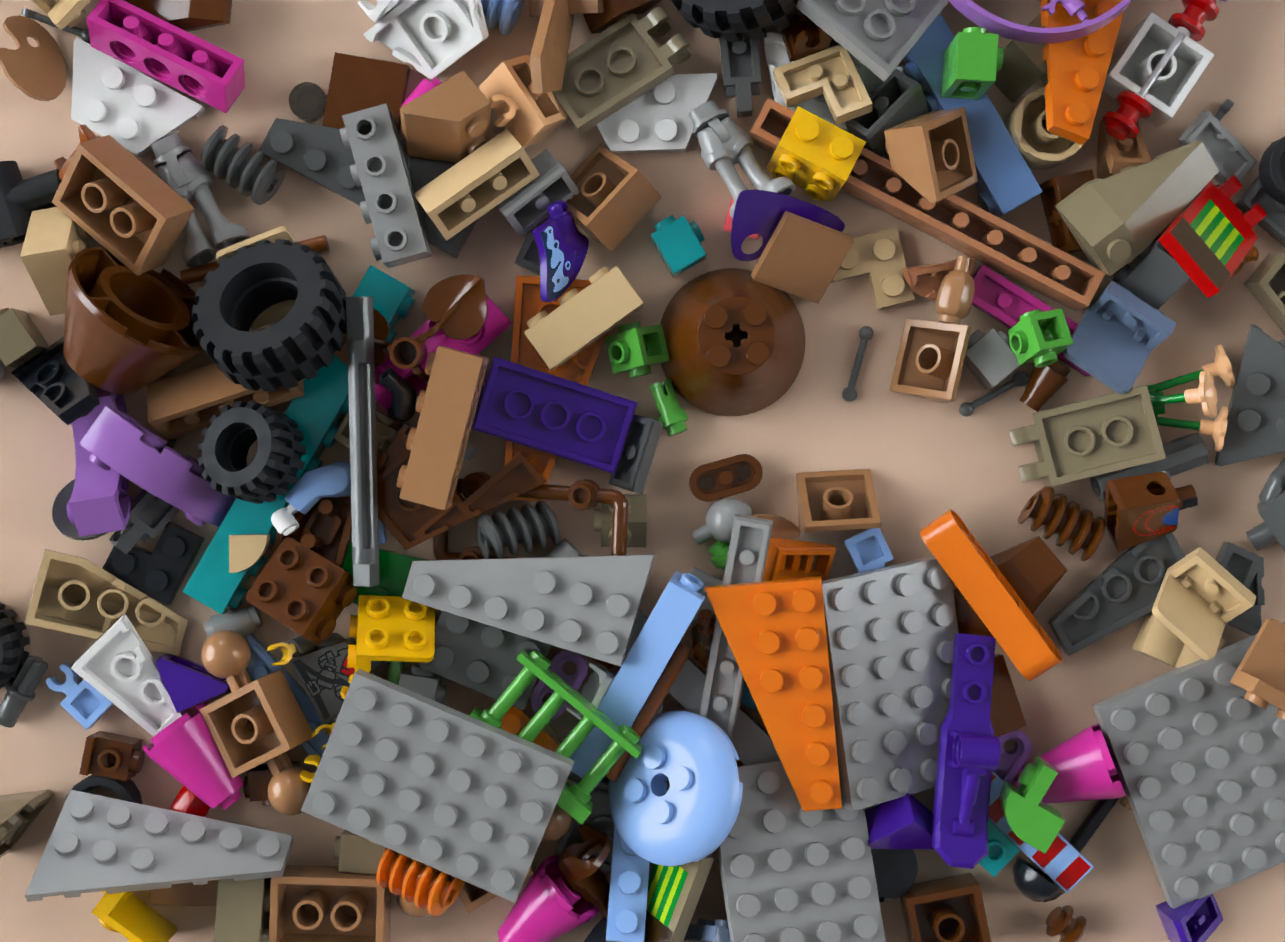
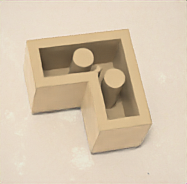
[20,207,92,316]

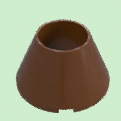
[63,247,204,394]

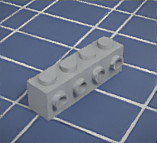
[340,103,432,268]

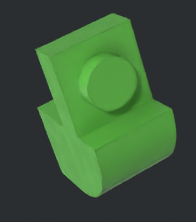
[1000,756,1065,854]

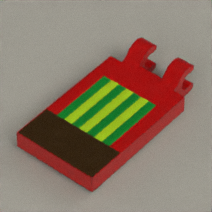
[1158,174,1267,298]

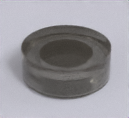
[289,82,327,122]

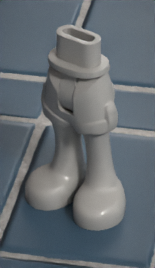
[689,100,796,219]
[151,134,251,268]

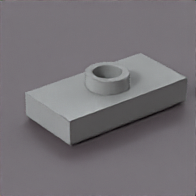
[1178,111,1257,184]

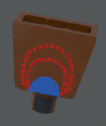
[1104,472,1198,552]

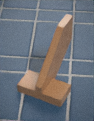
[528,0,604,94]

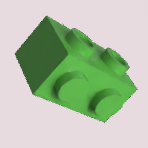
[941,27,1004,100]

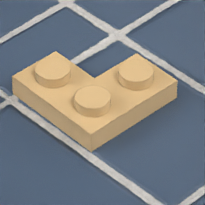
[773,44,873,125]
[831,227,915,310]

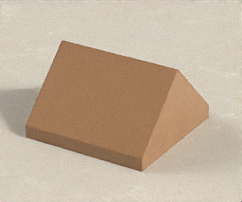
[890,318,972,403]
[796,469,881,532]

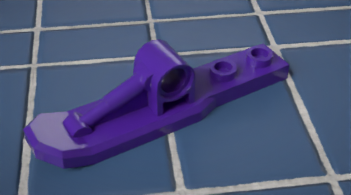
[932,633,1000,869]

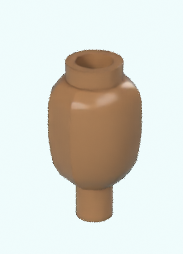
[935,256,975,324]

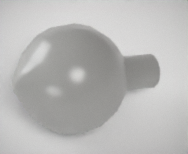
[692,498,752,545]

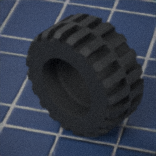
[191,239,347,392]

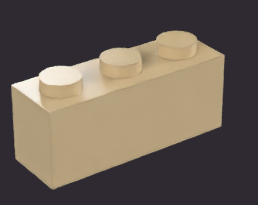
[413,129,540,241]
[524,266,644,372]

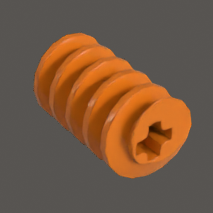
[376,848,464,917]

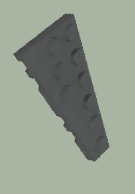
[259,118,479,258]

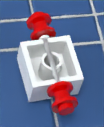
[1102,0,1219,141]

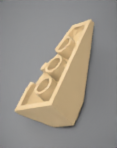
[24,549,188,656]

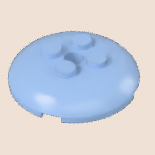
[608,711,743,866]

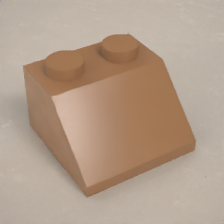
[400,71,491,163]
[884,107,978,203]
[566,144,662,252]

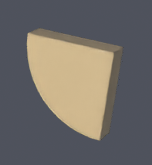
[229,534,270,573]

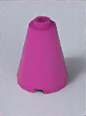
[142,702,245,810]
[1014,723,1126,804]
[498,855,599,942]

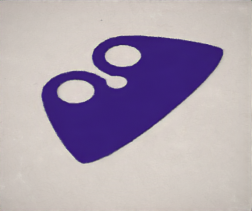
[731,189,845,262]

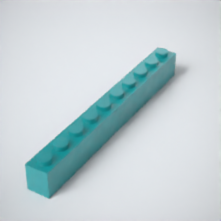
[182,265,415,614]

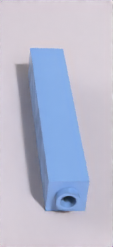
[570,571,707,778]

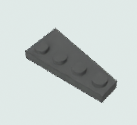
[1048,533,1185,656]

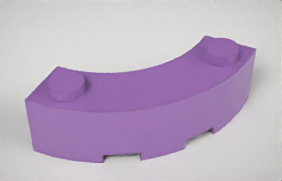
[67,386,133,537]
[79,406,236,527]

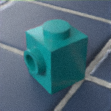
[651,215,707,278]

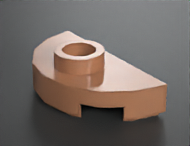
[902,257,976,300]

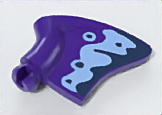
[533,200,589,302]

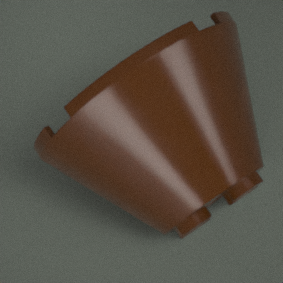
[660,268,805,416]

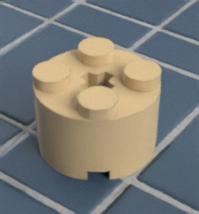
[1005,86,1084,170]

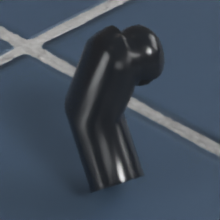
[378,368,416,423]

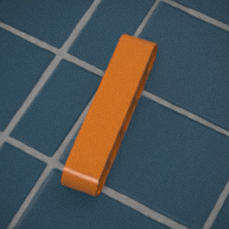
[920,509,1063,681]

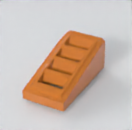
[763,538,837,581]

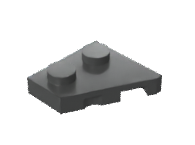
[1216,541,1265,636]

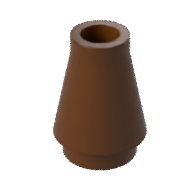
[1019,361,1071,412]

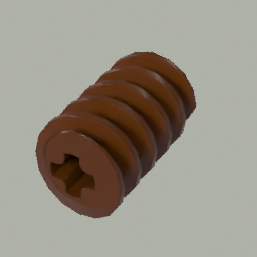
[1018,486,1106,562]

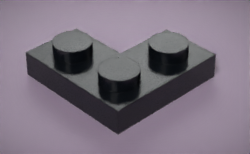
[102,522,205,605]

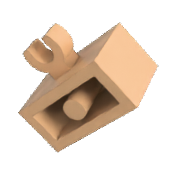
[479,54,568,148]

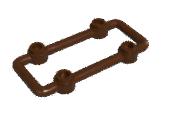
[433,472,629,560]

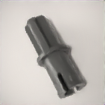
[0,655,48,728]

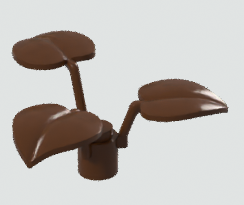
[334,274,488,409]

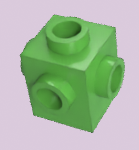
[1008,308,1074,368]
[605,322,670,378]

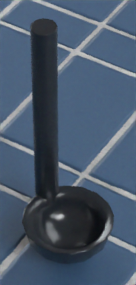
[1013,782,1125,902]

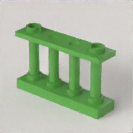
[469,649,642,825]

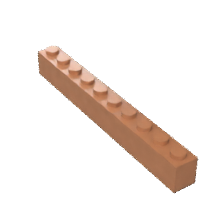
[749,98,1106,311]

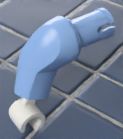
[271,461,351,536]

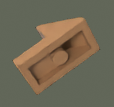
[1097,120,1151,178]

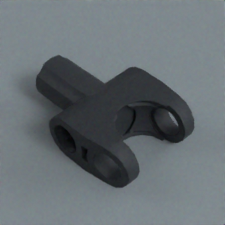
[0,161,61,248]

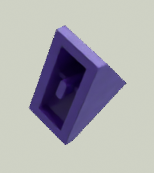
[156,654,230,713]
[865,793,934,849]
[1155,894,1224,942]

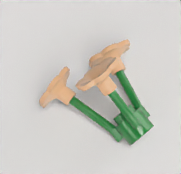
[1147,344,1235,452]

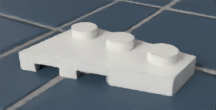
[71,614,186,737]

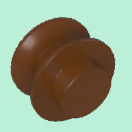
[1046,905,1086,942]

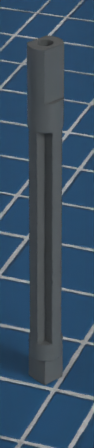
[346,297,379,587]

